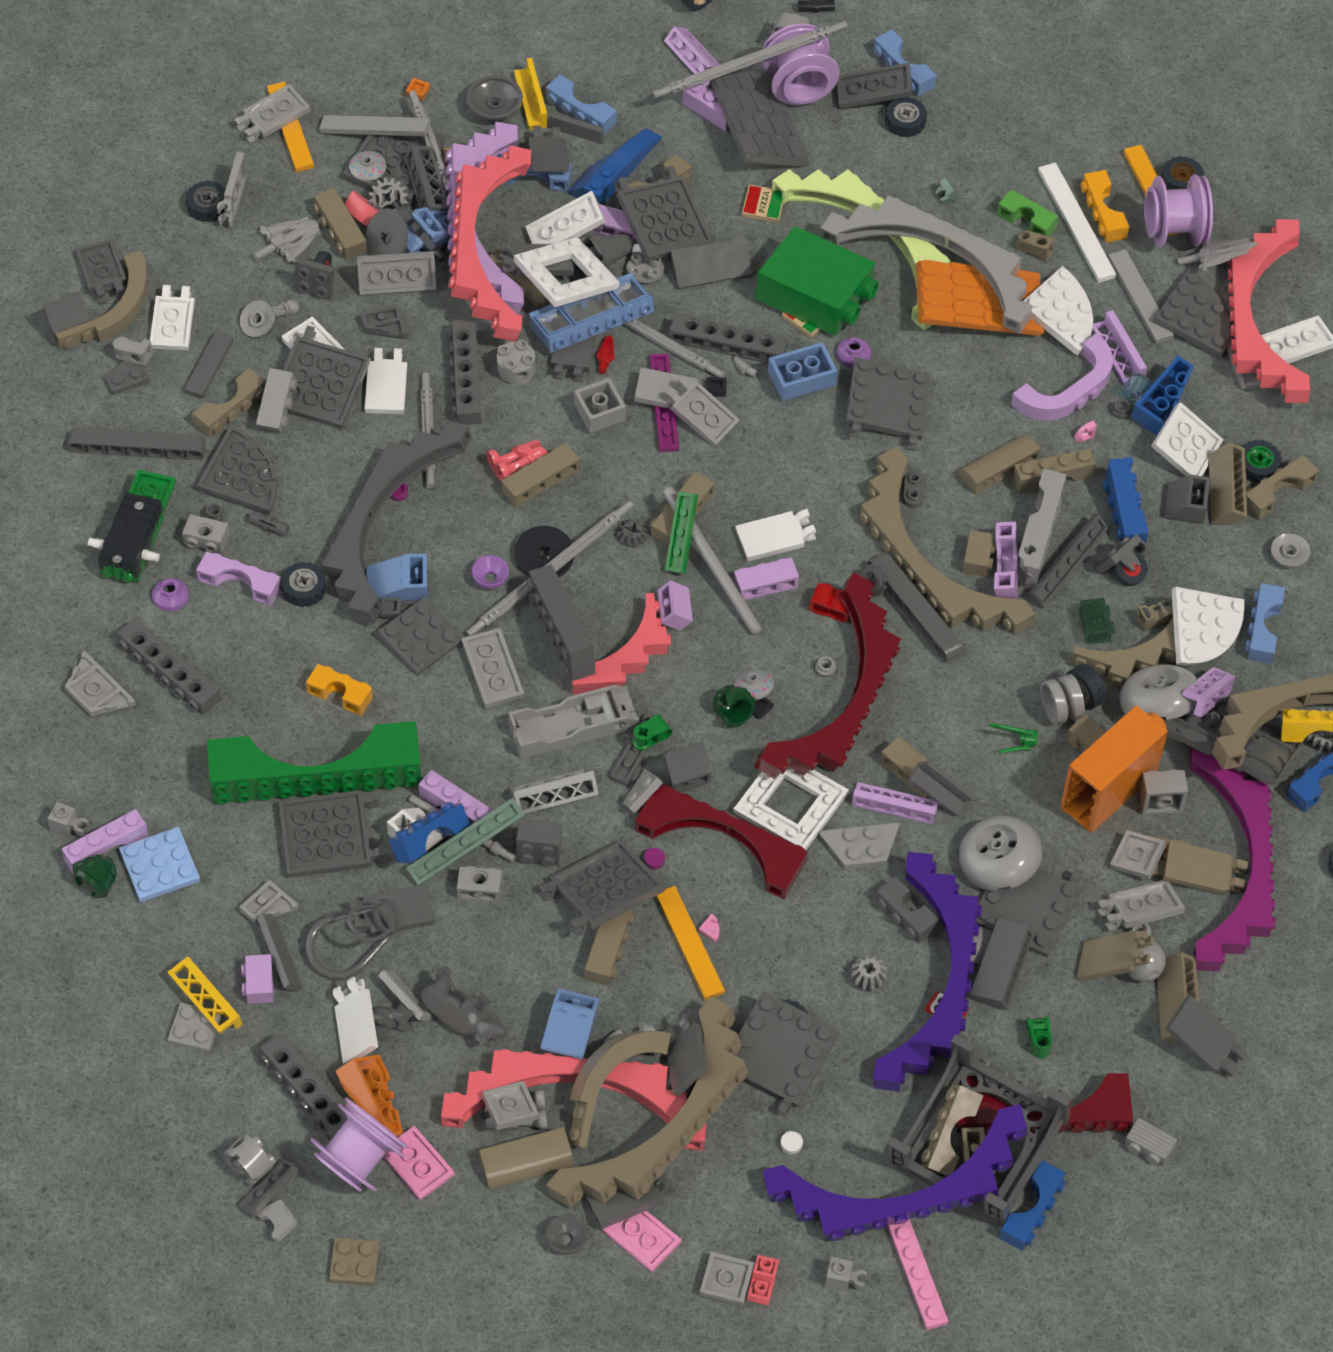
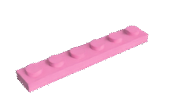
[887,1219,948,1330]

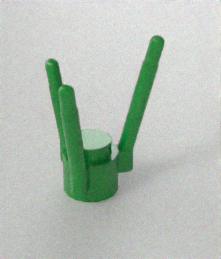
[989,723,1038,754]

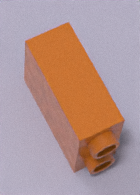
[1060,705,1168,833]

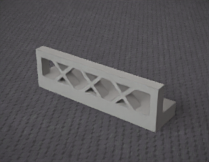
[510,767,599,814]

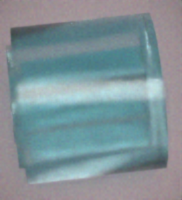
[1122,372,1152,403]

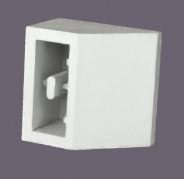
[387,807,447,861]

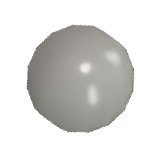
[1127,940,1166,982]

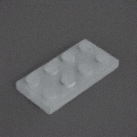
[357,251,436,295]
[461,628,525,709]

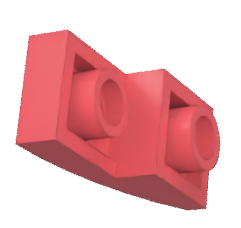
[345,190,379,227]
[747,1255,779,1306]

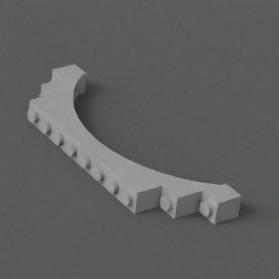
[820,195,1032,334]

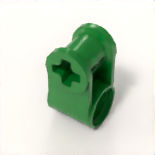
[632,714,673,751]
[1026,1016,1052,1059]

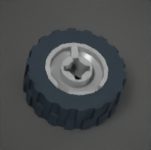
[885,97,927,137]
[281,562,326,607]
[1066,663,1107,710]

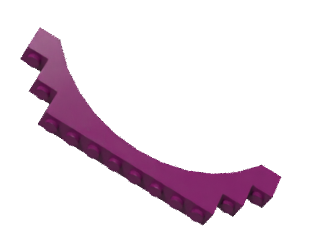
[1189,747,1276,972]

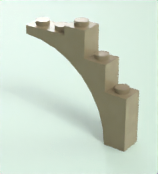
[1071,619,1176,688]

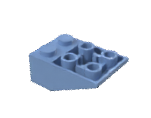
[367,554,428,602]
[540,988,600,1059]

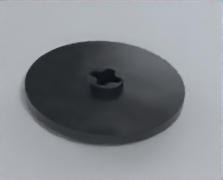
[514,526,574,578]

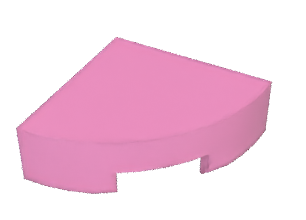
[1074,421,1097,443]
[699,913,720,943]

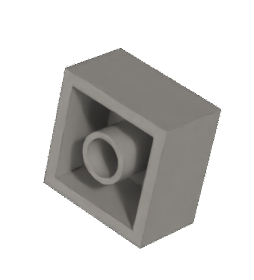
[574,378,626,433]
[1138,769,1188,815]

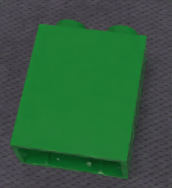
[755,226,879,336]

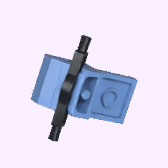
[392,199,450,262]

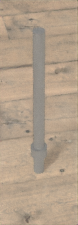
[409,795,517,862]

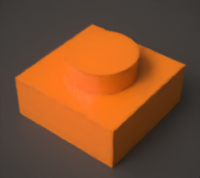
[406,78,430,101]

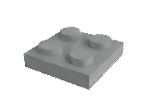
[1110,830,1166,880]
[168,1003,223,1053]
[482,1081,539,1130]
[699,1252,754,1306]

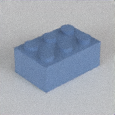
[768,342,838,401]

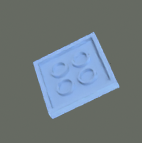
[119,827,200,902]

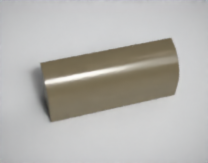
[957,434,1041,495]
[1209,442,1247,525]
[1157,951,1199,1042]
[479,1127,574,1190]

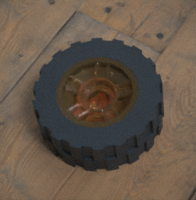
[1161,156,1204,190]

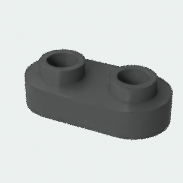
[903,472,925,508]

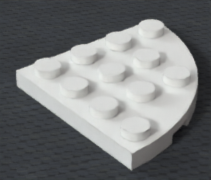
[1024,266,1093,355]
[1172,587,1244,666]

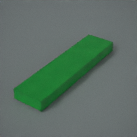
[665,491,698,574]

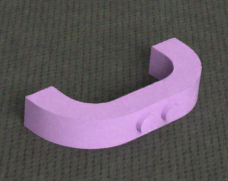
[1011,333,1113,420]

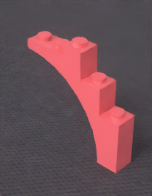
[572,593,671,695]

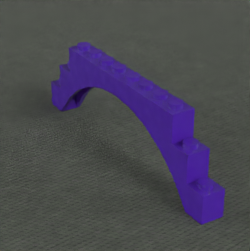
[873,852,982,1092]
[762,1104,1028,1241]

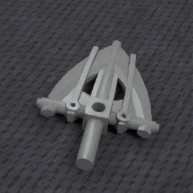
[253,217,322,263]
[1178,238,1258,271]

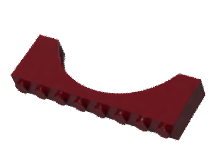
[635,784,808,900]
[956,1073,1133,1134]

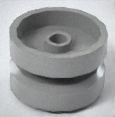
[1041,674,1085,725]

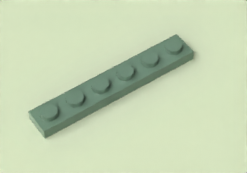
[407,798,524,885]

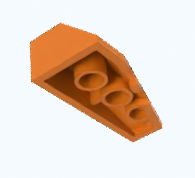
[336,1054,403,1137]

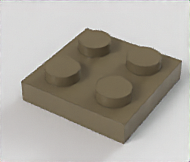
[329,1238,380,1286]

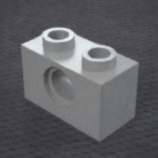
[182,514,230,553]
[457,866,502,902]

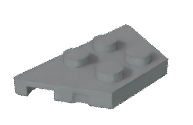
[65,651,136,716]
[819,823,899,869]

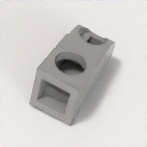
[113,337,153,366]

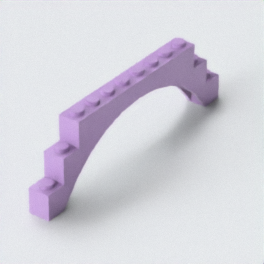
[446,122,524,315]

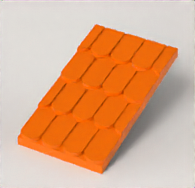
[916,260,1044,336]

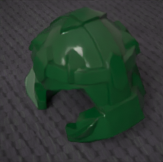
[712,685,755,728]
[72,854,117,898]

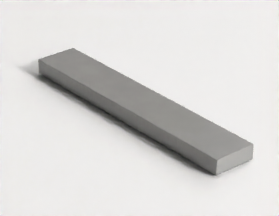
[319,115,431,136]
[1108,250,1174,344]

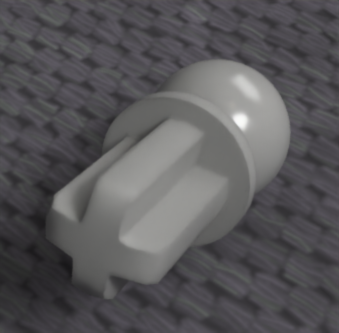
[272,300,299,317]

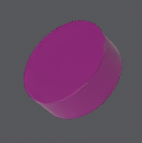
[390,483,409,501]
[644,848,665,870]

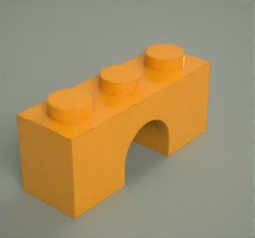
[306,664,373,716]

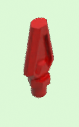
[596,336,615,374]

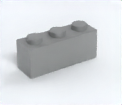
[256,368,298,433]

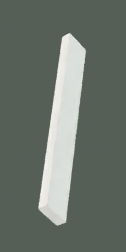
[1038,163,1116,283]

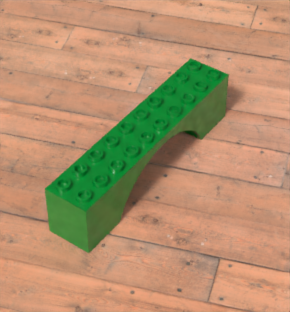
[207,721,421,804]

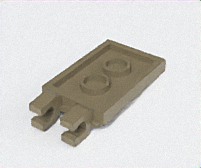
[1163,840,1248,895]
[1077,930,1154,982]

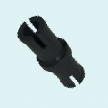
[798,0,835,13]

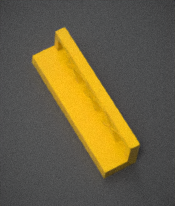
[514,58,547,130]
[168,957,243,1034]

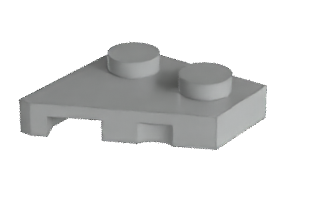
[623,769,663,813]
[239,880,299,924]

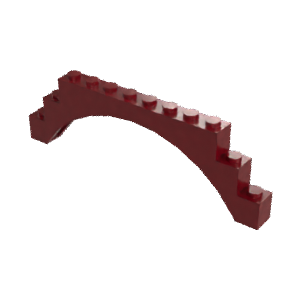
[753,572,901,779]

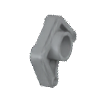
[257,1200,297,1242]

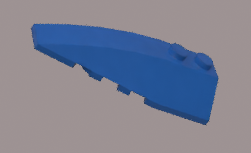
[568,128,662,205]

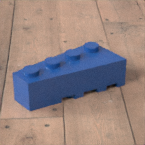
[1130,355,1194,436]
[1102,457,1148,543]

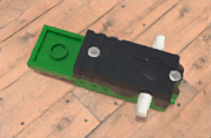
[88,469,177,583]

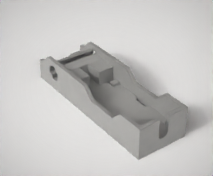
[1018,469,1067,590]
[508,685,639,759]

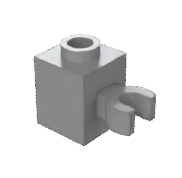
[47,802,89,838]
[825,1257,867,1292]

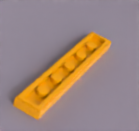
[267,82,314,172]
[1123,145,1178,236]
[656,886,725,1001]

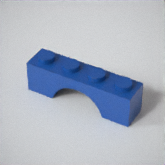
[1287,750,1333,812]
[389,802,471,863]
[999,1160,1066,1251]

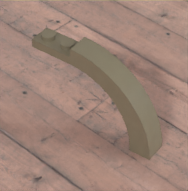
[56,250,148,350]
[568,1031,671,1148]

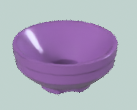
[836,337,872,368]
[472,555,509,589]
[152,578,189,611]

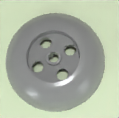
[1120,665,1201,720]
[959,815,1043,891]

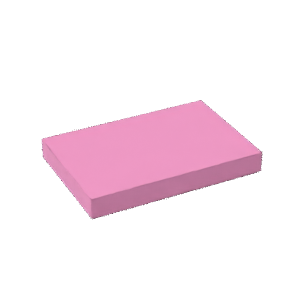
[383,1126,455,1200]
[602,1211,682,1273]

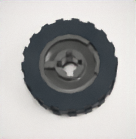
[186,181,226,222]

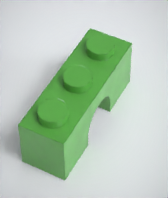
[997,190,1058,237]

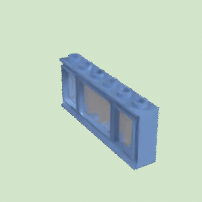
[529,272,654,353]

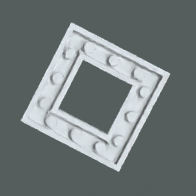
[513,237,620,307]
[733,767,849,850]

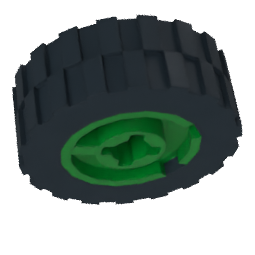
[1242,440,1282,483]

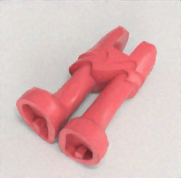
[486,439,547,481]

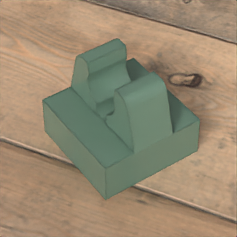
[936,177,961,204]

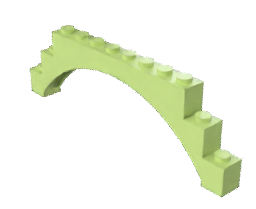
[772,169,950,330]

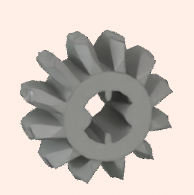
[851,955,887,991]

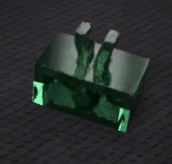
[1078,598,1115,644]

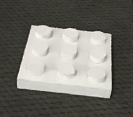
[1151,402,1224,476]

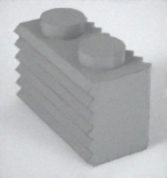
[1124,1118,1178,1167]

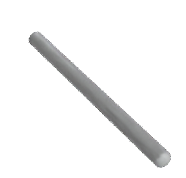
[662,487,762,635]

